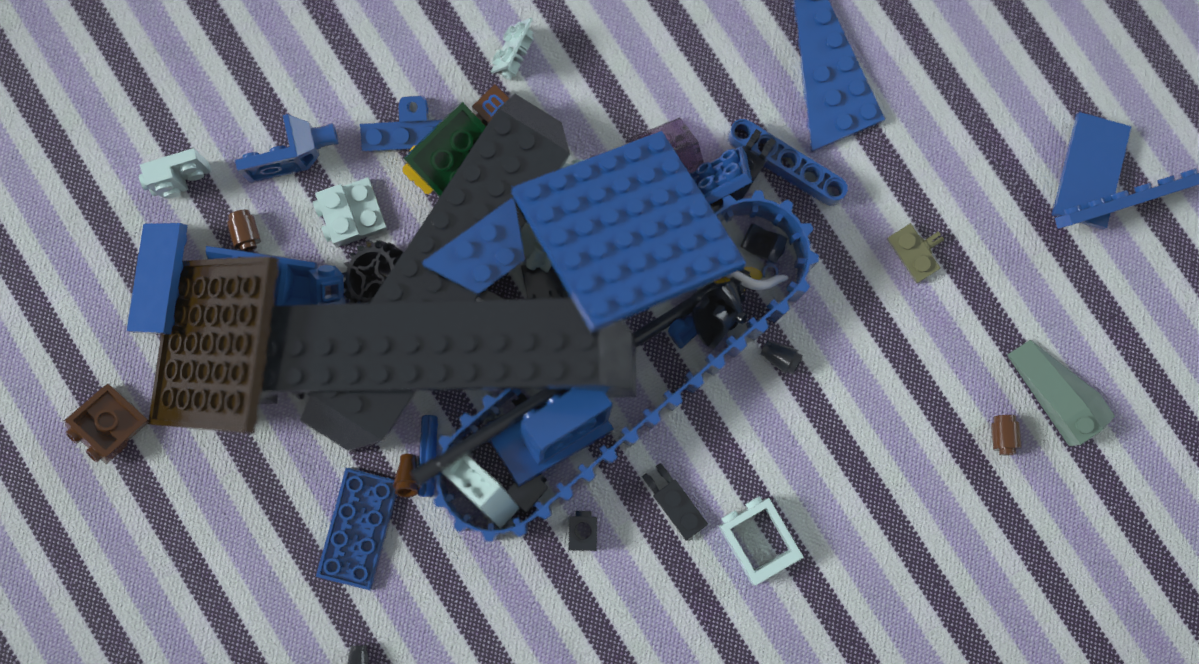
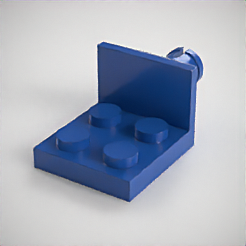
[235,114,339,183]

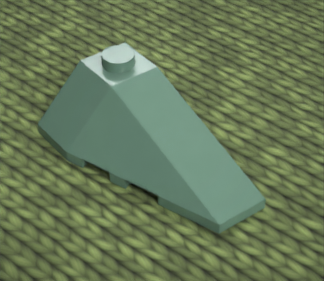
[1007,340,1115,446]

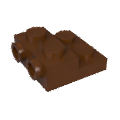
[64,383,148,464]

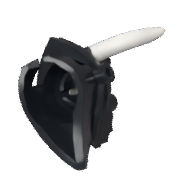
[692,269,789,349]

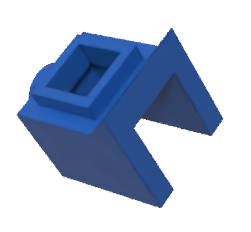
[309,265,346,305]

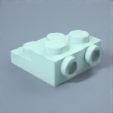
[139,148,211,199]
[313,177,387,248]

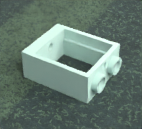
[442,455,519,529]
[718,496,803,586]

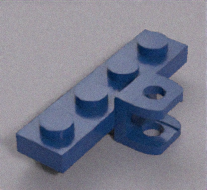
[360,96,443,151]

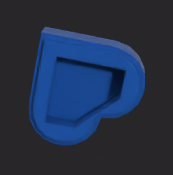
[668,316,697,349]

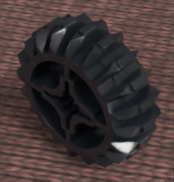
[342,240,403,304]

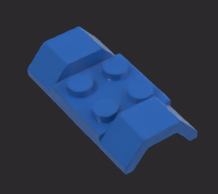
[206,246,318,306]

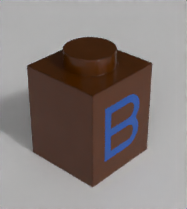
[472,84,509,126]

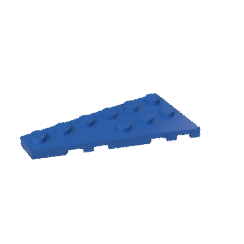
[793,0,885,153]

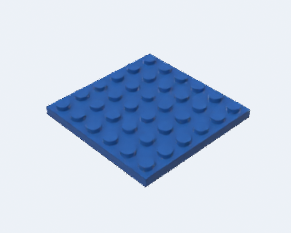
[512,131,746,332]

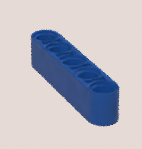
[728,119,848,206]

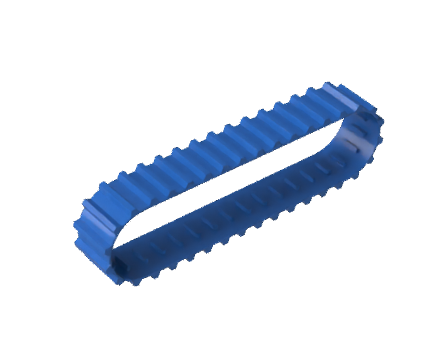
[433,190,819,542]

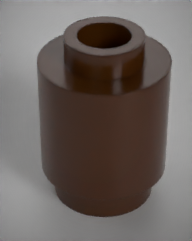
[227,209,261,252]
[991,415,1022,456]

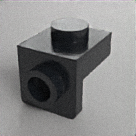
[740,224,788,263]

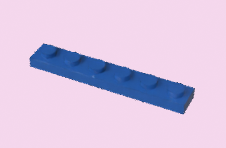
[1055,168,1199,228]

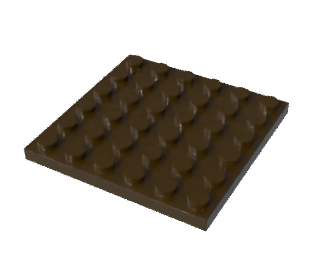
[148,256,279,434]

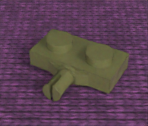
[887,223,944,284]

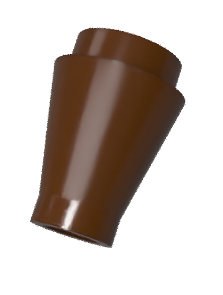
[393,454,421,497]

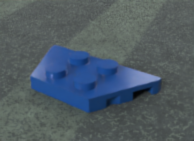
[422,198,525,294]

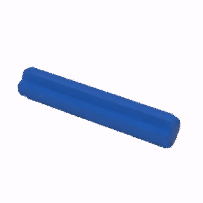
[418,415,438,497]

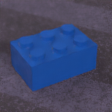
[520,388,613,465]

